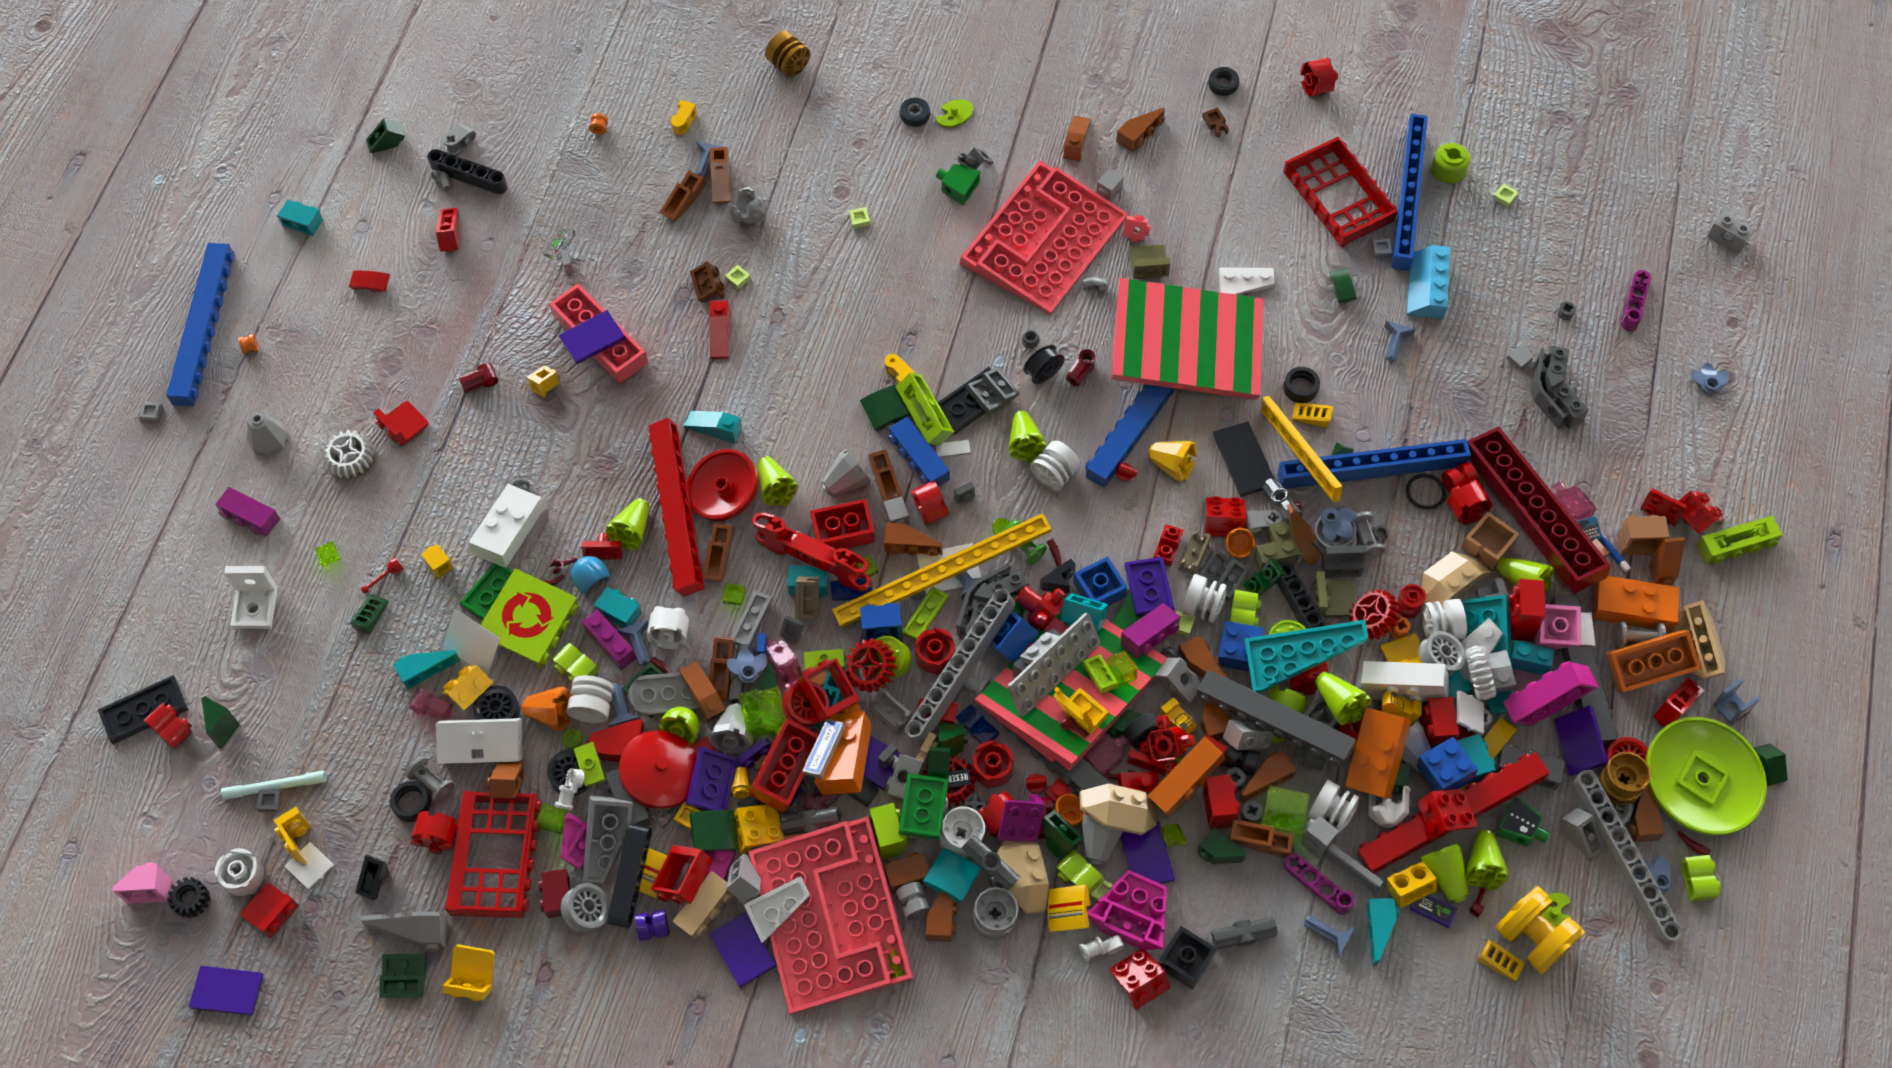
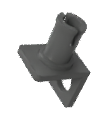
[958,148,994,170]

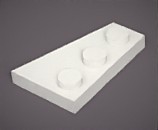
[744,876,810,943]

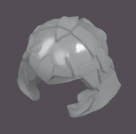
[730,186,766,224]

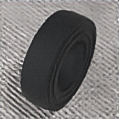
[1208,67,1239,96]

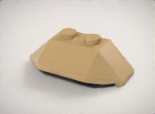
[1422,552,1491,606]
[1672,600,1725,679]
[1079,784,1157,835]
[996,840,1049,914]

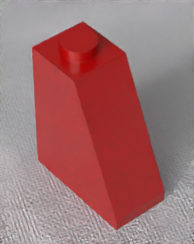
[586,719,645,762]

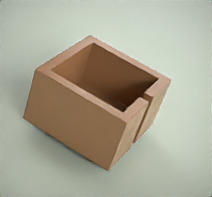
[1461,512,1520,570]
[1617,515,1670,556]

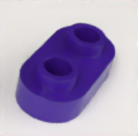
[736,737,772,769]

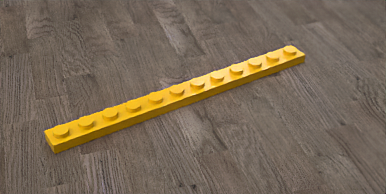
[832,513,1052,628]

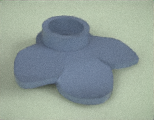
[1692,362,1729,394]
[1321,508,1358,543]
[727,647,767,684]
[1635,855,1672,893]

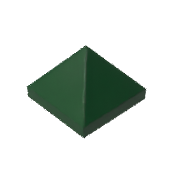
[1331,443,1354,456]

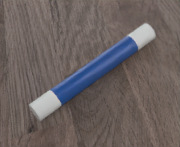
[1598,532,1631,573]

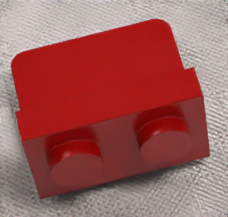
[373,401,429,447]
[1417,789,1477,840]
[241,883,299,939]
[1110,949,1171,1010]

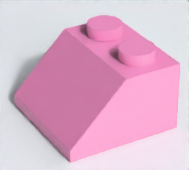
[1535,604,1581,649]
[112,863,171,904]

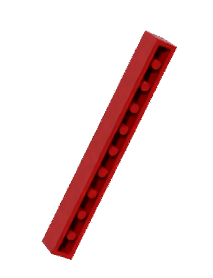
[648,418,705,597]
[1357,752,1550,874]

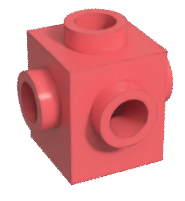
[1123,215,1151,242]

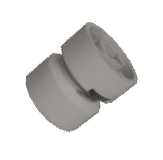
[896,882,931,921]

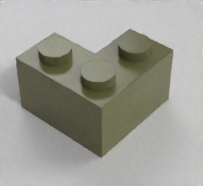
[1254,521,1300,571]

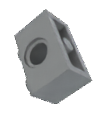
[1708,212,1755,253]
[1155,657,1201,703]
[1223,720,1273,750]
[886,754,926,799]
[1301,815,1339,859]

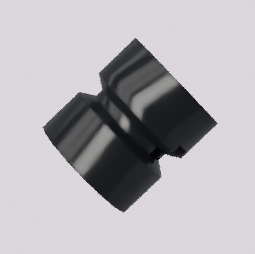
[1225,746,1261,776]

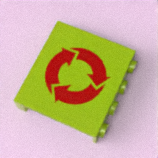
[481,568,579,669]

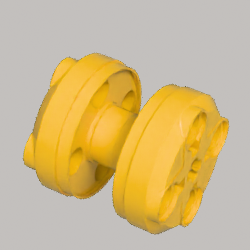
[1494,886,1586,975]

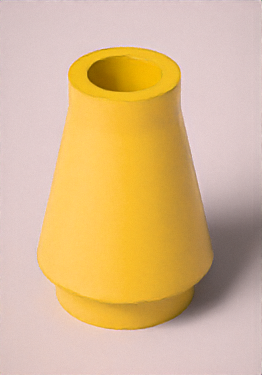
[731,767,751,799]

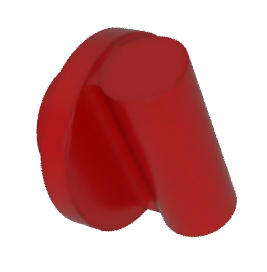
[1116,462,1138,481]
[1026,774,1047,794]

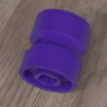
[635,909,669,941]

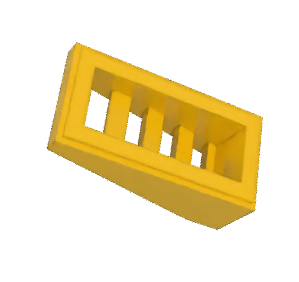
[1291,403,1333,429]
[1477,939,1525,982]

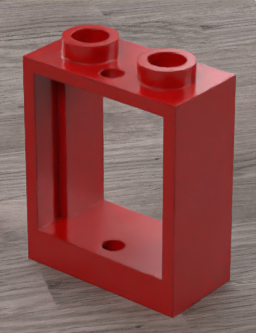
[797,658,860,722]
[651,845,713,904]

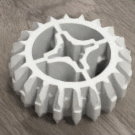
[322,429,374,479]
[1465,646,1496,700]

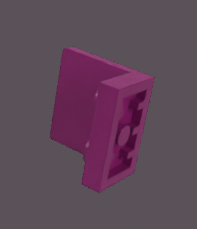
[998,794,1045,842]

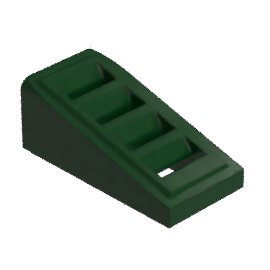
[350,594,389,634]

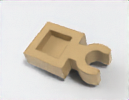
[916,732,939,762]

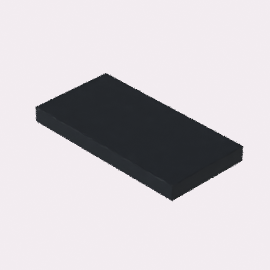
[937,367,992,434]
[1213,421,1274,497]
[98,675,189,745]

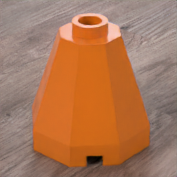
[521,687,572,731]

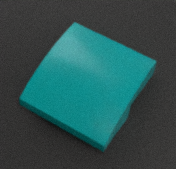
[922,848,981,903]

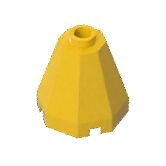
[1148,441,1197,481]

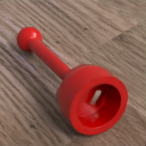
[361,557,404,593]

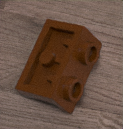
[690,261,725,303]

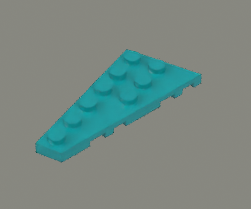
[1460,594,1513,715]
[1245,620,1368,693]

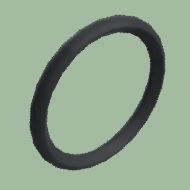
[1406,474,1446,509]

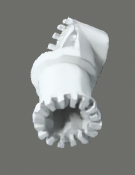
[555,769,584,810]
[1079,935,1125,962]

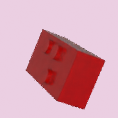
[748,718,819,813]

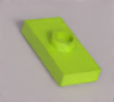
[804,649,845,671]
[1082,654,1119,694]
[574,742,606,787]

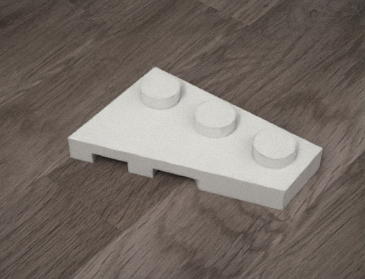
[1219,268,1274,295]
[1459,618,1504,687]

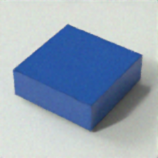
[757,633,768,657]

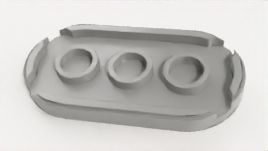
[628,672,698,716]

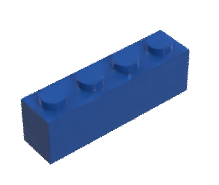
[888,417,950,486]

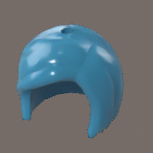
[571,556,610,595]

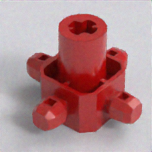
[1015,585,1064,631]
[1140,715,1195,773]

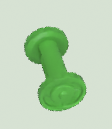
[1003,519,1047,565]

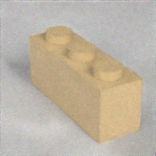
[673,871,733,940]

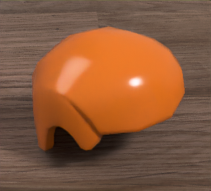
[1225,527,1255,558]
[1055,794,1086,827]

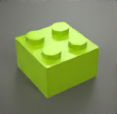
[870,803,908,860]

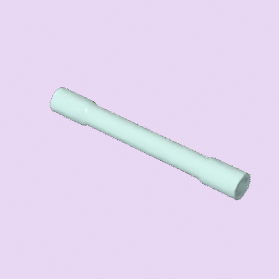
[221,771,326,800]

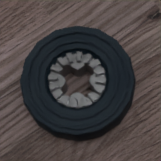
[899,97,930,127]

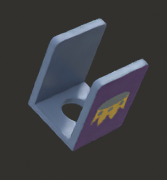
[1713,678,1761,725]

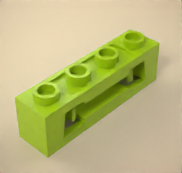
[896,373,954,446]
[1697,516,1783,564]

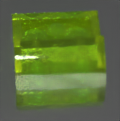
[738,686,786,735]
[1262,785,1310,835]

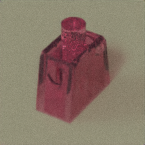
[1552,481,1596,521]
[766,639,803,688]
[1082,733,1129,778]

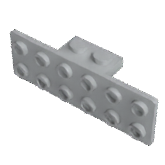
[1007,613,1101,717]

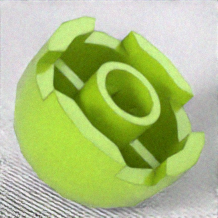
[659,706,700,745]

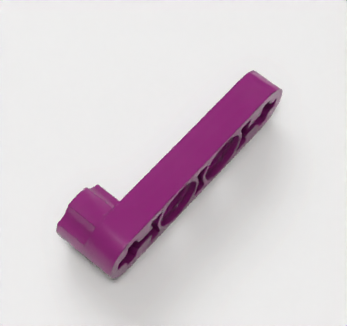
[1621,270,1651,331]
[1284,853,1354,915]

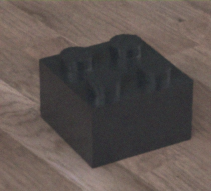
[1158,926,1217,990]

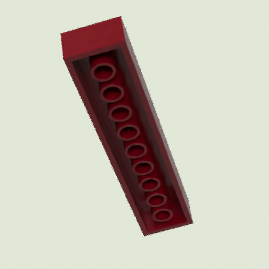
[1467,427,1611,594]

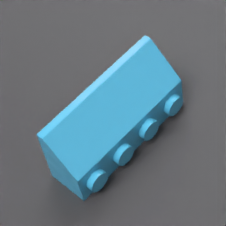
[1407,245,1450,319]

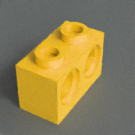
[1387,861,1437,908]

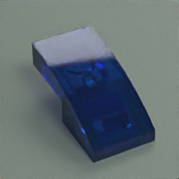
[830,578,873,601]
[956,704,1000,744]

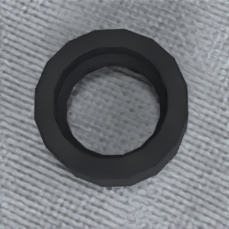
[1283,367,1320,403]
[1125,713,1159,747]
[390,781,431,822]

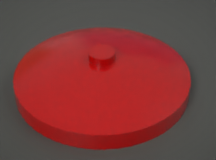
[687,449,759,521]
[618,731,697,809]

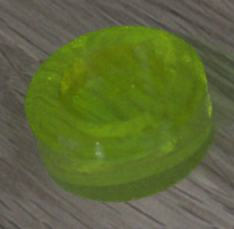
[992,518,1011,535]
[562,728,583,749]

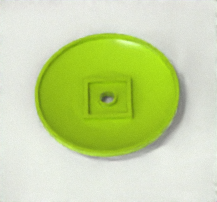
[1646,717,1767,836]

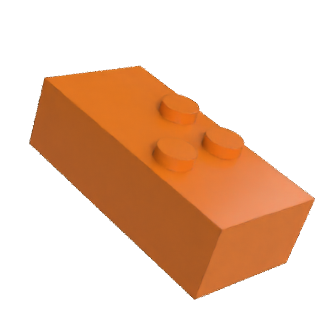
[1592,576,1679,632]
[1605,630,1701,692]
[1345,707,1411,799]
[814,711,872,795]
[1148,736,1225,818]

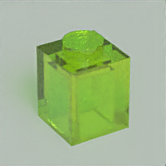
[1107,651,1138,687]
[537,803,568,835]

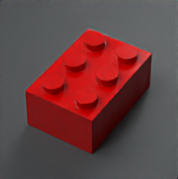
[810,499,875,550]
[1509,579,1546,641]

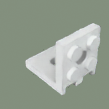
[224,566,278,629]

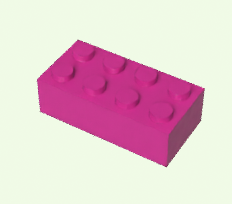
[1503,661,1599,726]

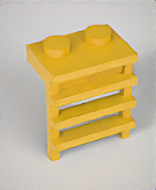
[1053,687,1110,735]

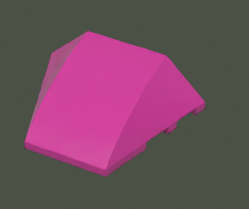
[1087,870,1167,950]

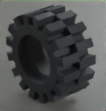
[167,877,210,918]

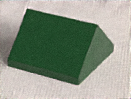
[201,696,240,748]

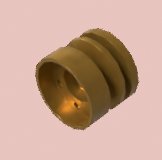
[765,31,811,77]
[1598,752,1651,806]

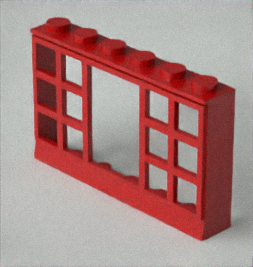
[1283,137,1398,248]
[445,791,542,918]

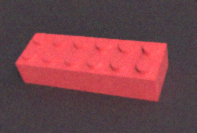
[549,284,648,384]

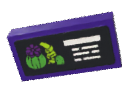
[1410,895,1458,929]

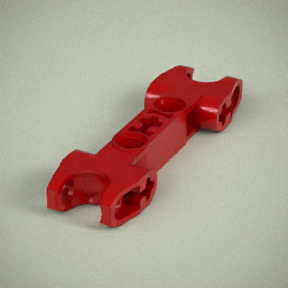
[751,512,872,591]

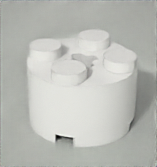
[647,606,689,649]
[215,848,264,896]

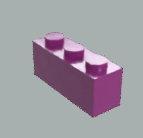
[215,487,280,536]
[1120,603,1180,659]
[582,609,637,671]

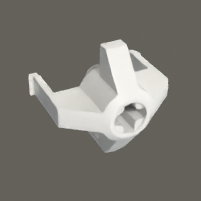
[1368,786,1411,828]

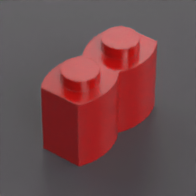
[144,703,192,750]

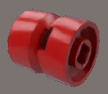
[1442,462,1478,494]
[1398,584,1426,619]

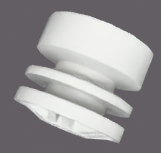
[1030,441,1081,491]
[1181,574,1227,623]
[1422,599,1467,640]
[566,675,614,724]
[1308,780,1359,834]
[938,806,985,858]

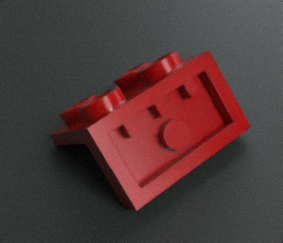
[1640,488,1687,527]
[1679,490,1725,535]
[1205,496,1246,537]

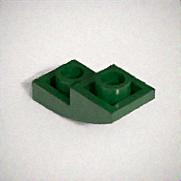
[1330,268,1357,303]
[1243,559,1286,597]

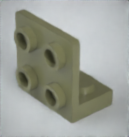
[1128,245,1170,279]
[1313,571,1355,617]

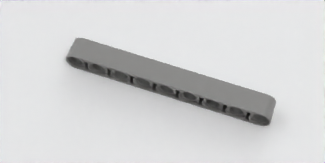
[906,589,1015,744]
[1574,770,1682,944]

